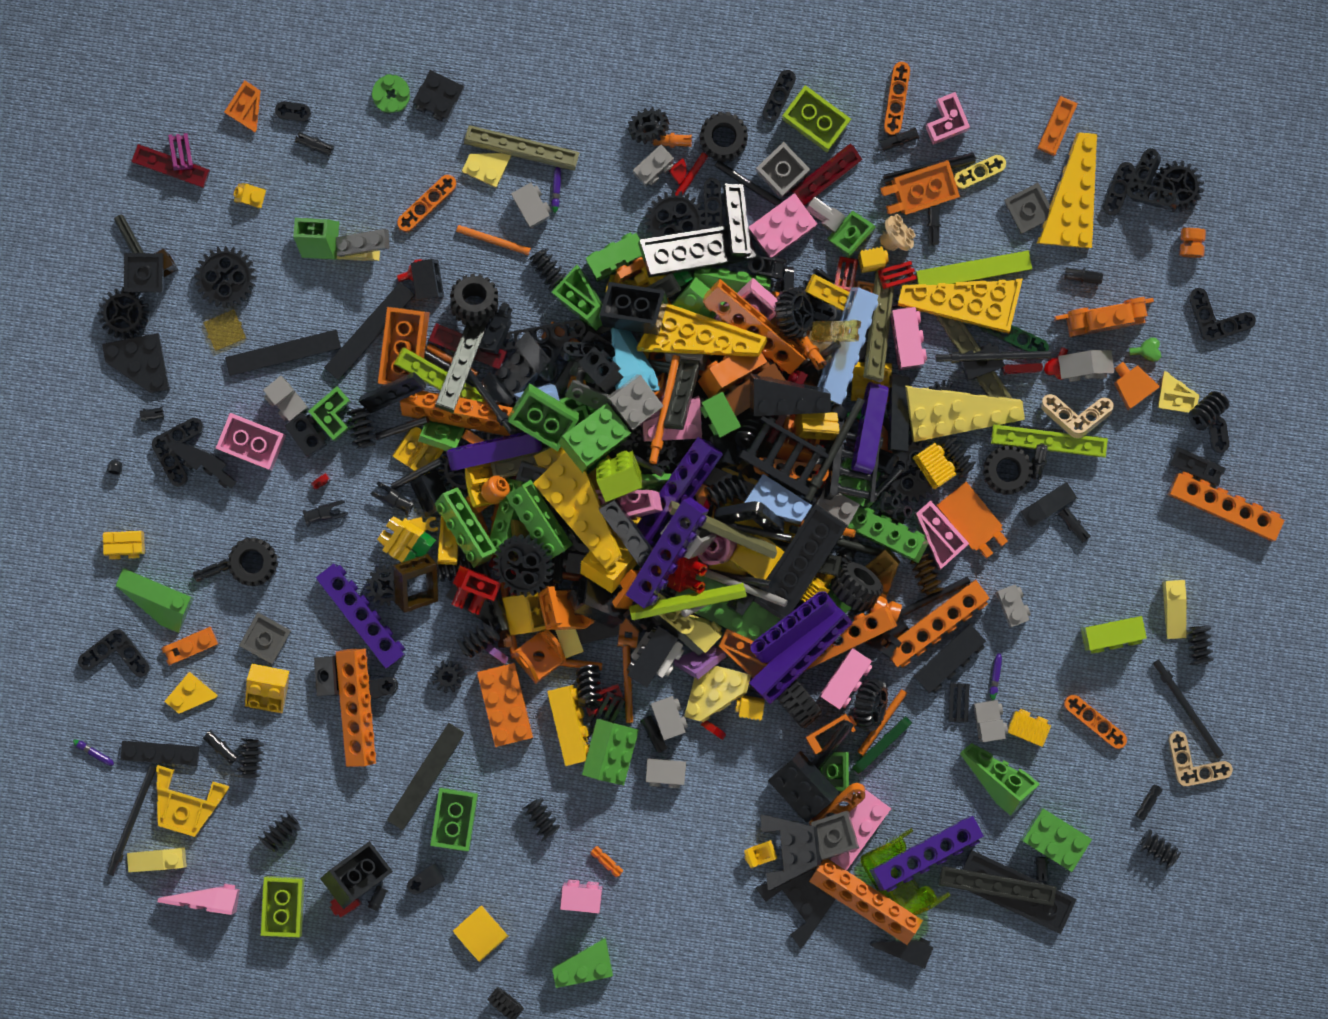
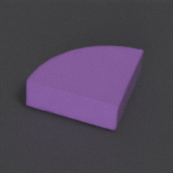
[485,643,509,664]

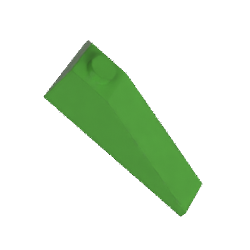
[116,568,194,633]
[960,743,1040,816]

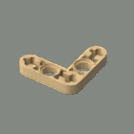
[1041,394,1114,438]
[1168,731,1233,786]

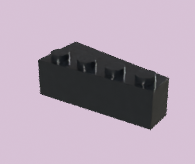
[750,373,831,416]

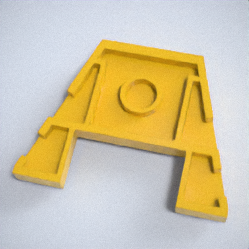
[156,765,230,837]

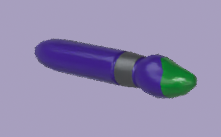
[551,167,561,213]
[989,653,1002,700]
[73,739,114,766]

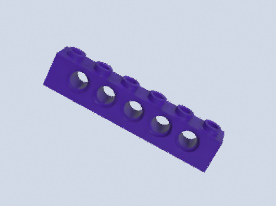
[637,437,723,546]
[626,497,709,608]
[315,563,406,669]
[869,816,984,892]

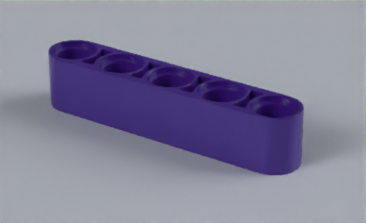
[851,382,889,474]
[446,432,543,470]
[751,591,836,663]

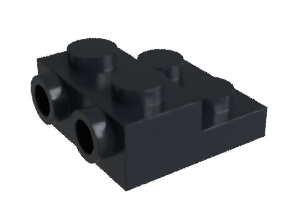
[413,70,465,122]

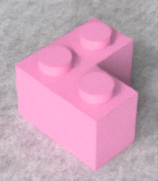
[925,92,970,145]

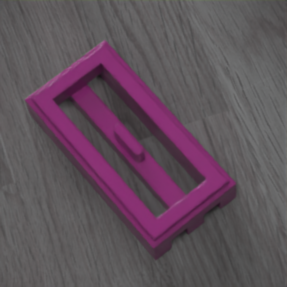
[168,133,193,170]

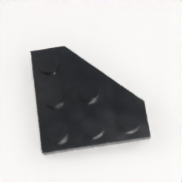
[102,333,170,393]

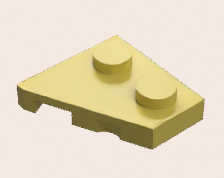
[462,153,511,188]
[1157,371,1199,413]

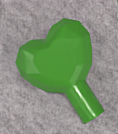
[1129,338,1161,362]

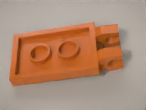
[880,160,960,215]
[936,481,1008,559]

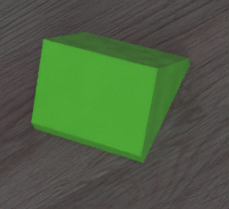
[827,211,876,258]
[817,752,849,791]

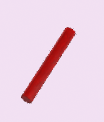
[675,152,708,196]

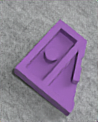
[673,645,726,679]

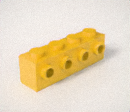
[547,685,590,766]

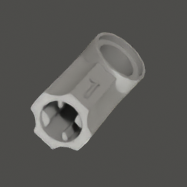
[806,197,846,233]

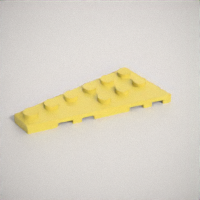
[905,385,1025,442]

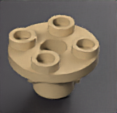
[880,214,916,251]

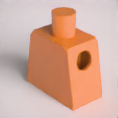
[1114,362,1160,410]

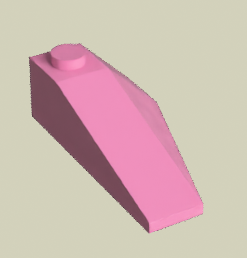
[157,884,240,915]

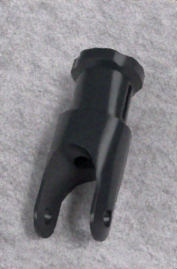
[370,482,416,516]
[303,500,348,527]

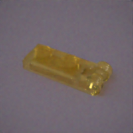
[811,320,861,342]

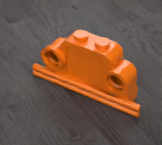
[1054,297,1154,338]

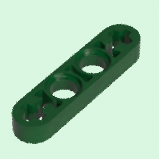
[979,325,1049,352]
[852,716,912,774]

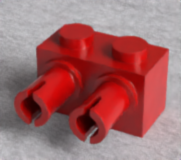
[667,551,707,594]
[451,565,501,615]

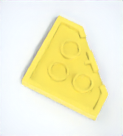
[684,666,751,722]

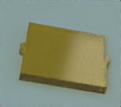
[203,309,246,351]

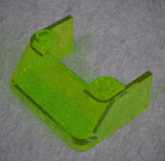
[861,828,950,915]

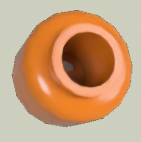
[481,476,510,504]

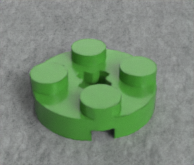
[372,74,410,113]

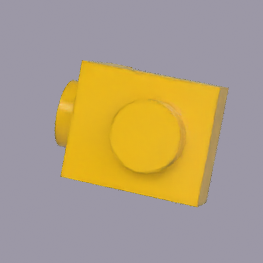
[233,183,266,208]
[744,840,777,868]

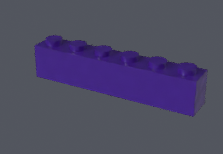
[749,606,853,704]

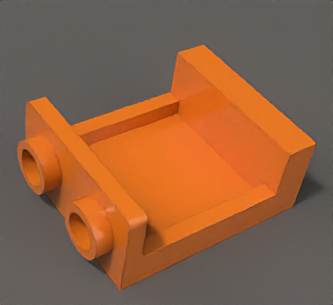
[538,587,594,630]

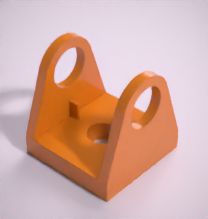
[512,630,566,684]

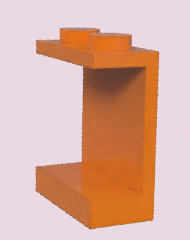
[805,713,857,754]

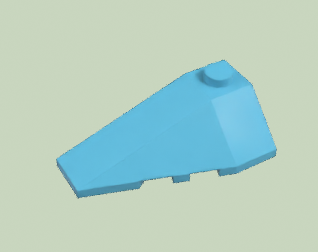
[611,328,659,393]

